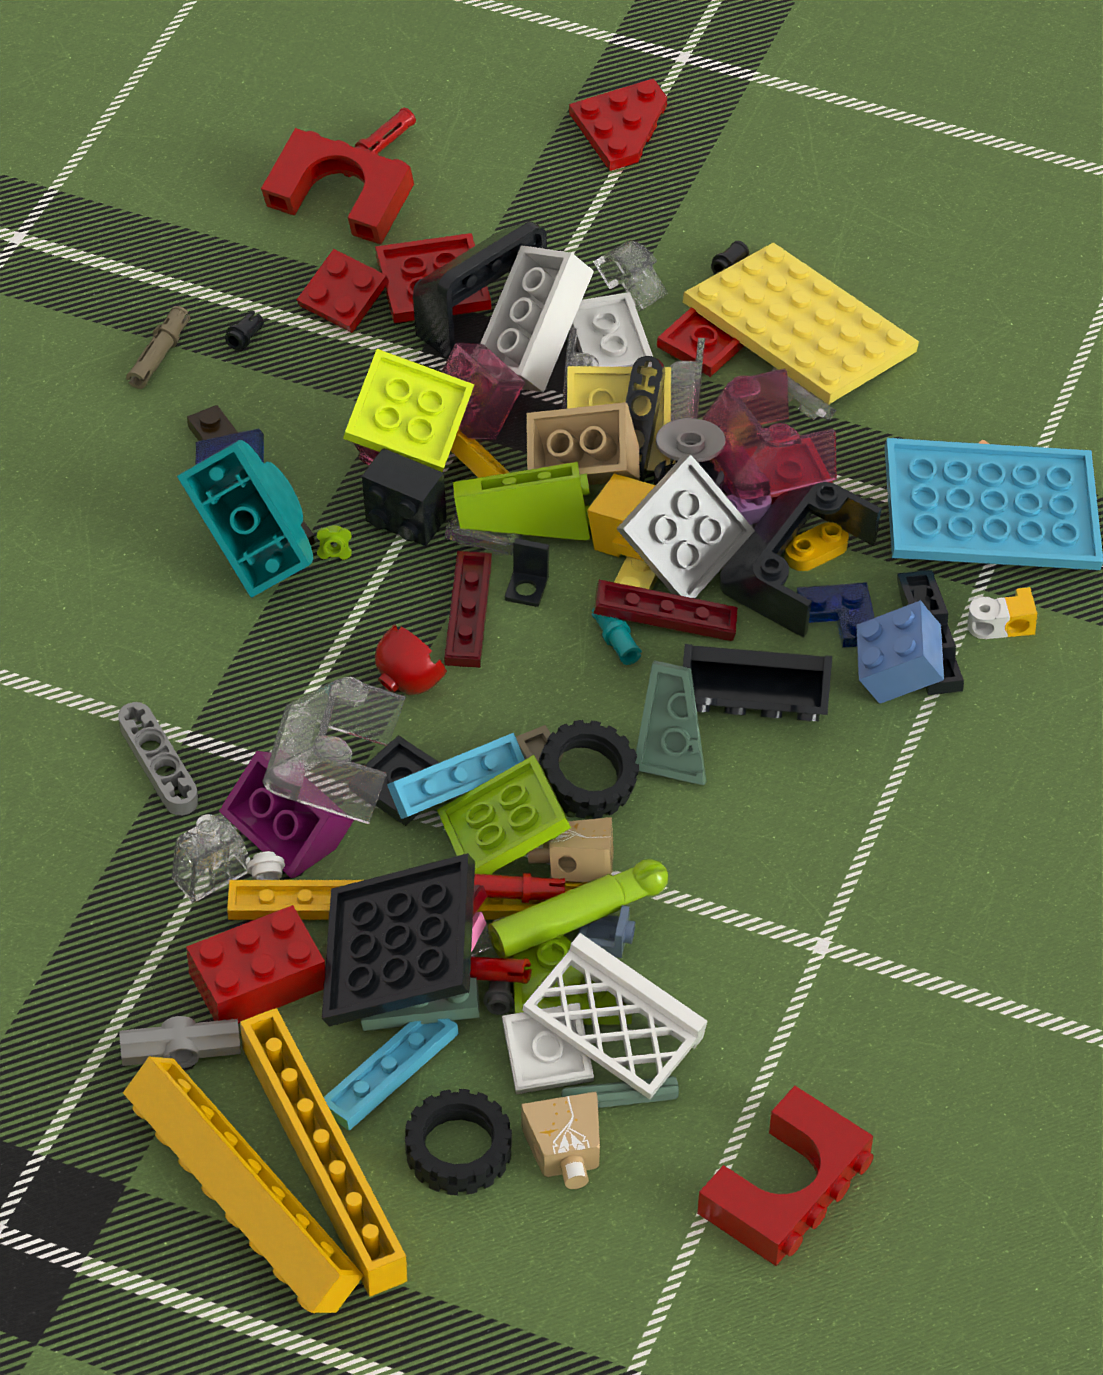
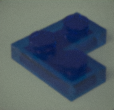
[797,582,875,648]

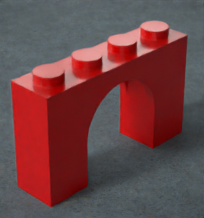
[261,128,414,245]
[697,1085,874,1266]

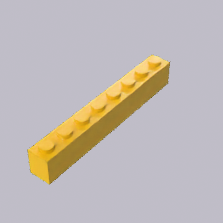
[240,1008,407,1297]
[123,1056,364,1313]

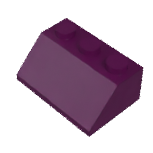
[219,751,355,878]

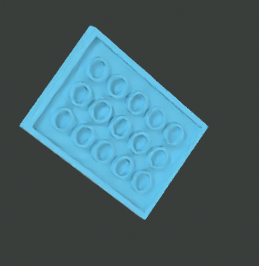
[884,438,1103,570]

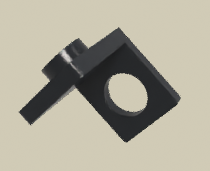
[505,538,549,607]

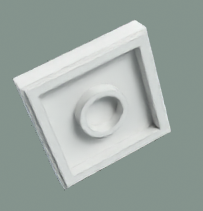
[502,1003,594,1094]

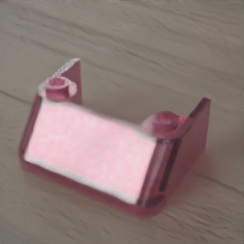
[702,369,837,499]

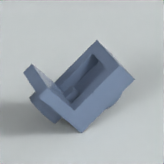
[578,905,636,958]

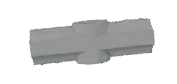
[119,1016,241,1069]

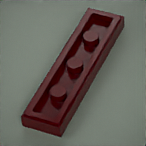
[444,551,492,668]
[594,579,738,641]

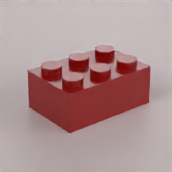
[186,905,325,1024]

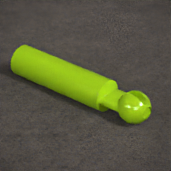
[488,859,668,958]

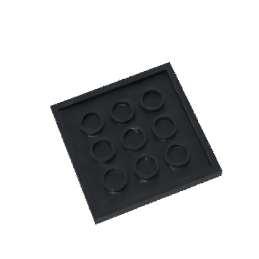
[322,853,475,1026]

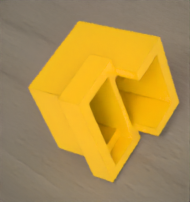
[587,473,656,561]

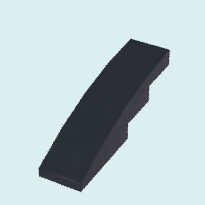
[897,570,964,695]

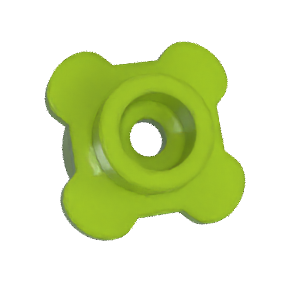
[317,525,352,560]

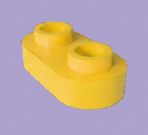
[784,522,849,571]

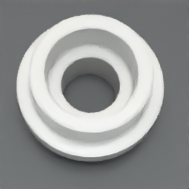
[246,851,285,880]

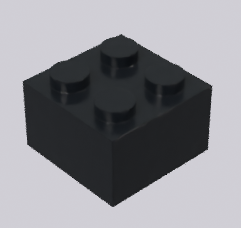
[362,448,447,546]

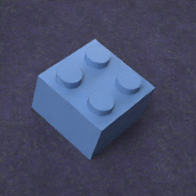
[857,600,944,704]

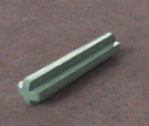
[561,1076,679,1108]

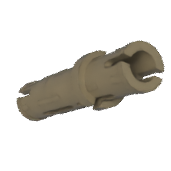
[126,306,191,389]

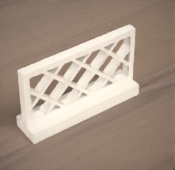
[522,933,707,1099]

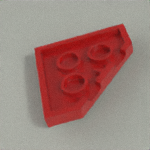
[569,78,667,171]

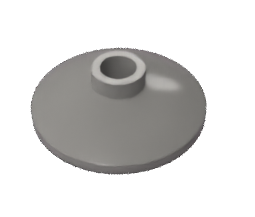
[656,418,725,462]

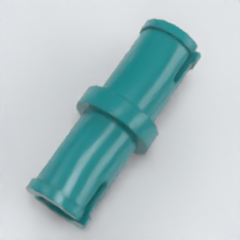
[592,608,642,665]

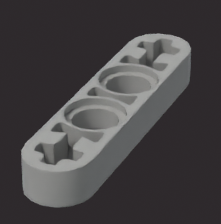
[118,702,198,816]

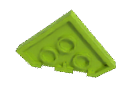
[513,935,632,1025]

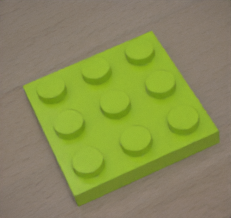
[437,755,571,875]

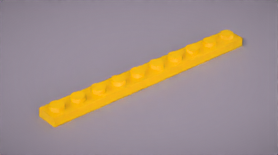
[227,880,588,920]

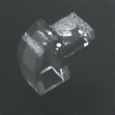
[593,240,668,312]

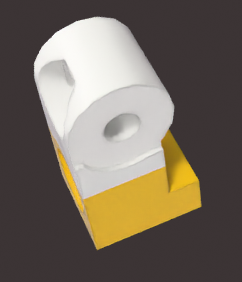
[968,587,1037,639]

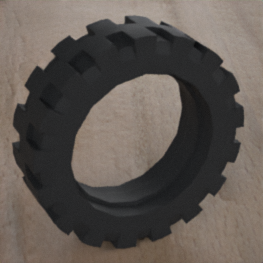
[539,720,639,819]
[405,1089,512,1195]

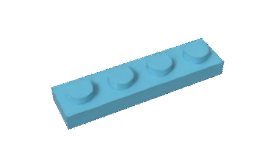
[387,733,525,819]
[324,1018,459,1131]

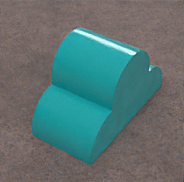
[177,440,313,598]

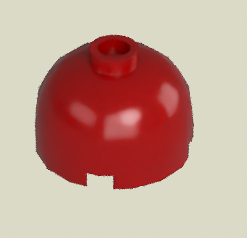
[374,624,447,695]

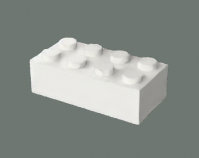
[471,245,594,393]

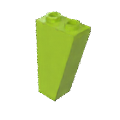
[453,462,590,540]

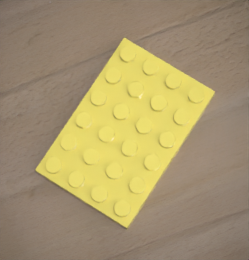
[683,242,919,405]

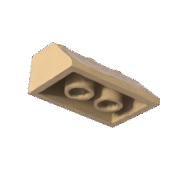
[527,402,640,485]

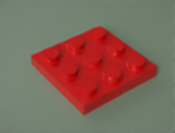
[375,233,491,323]

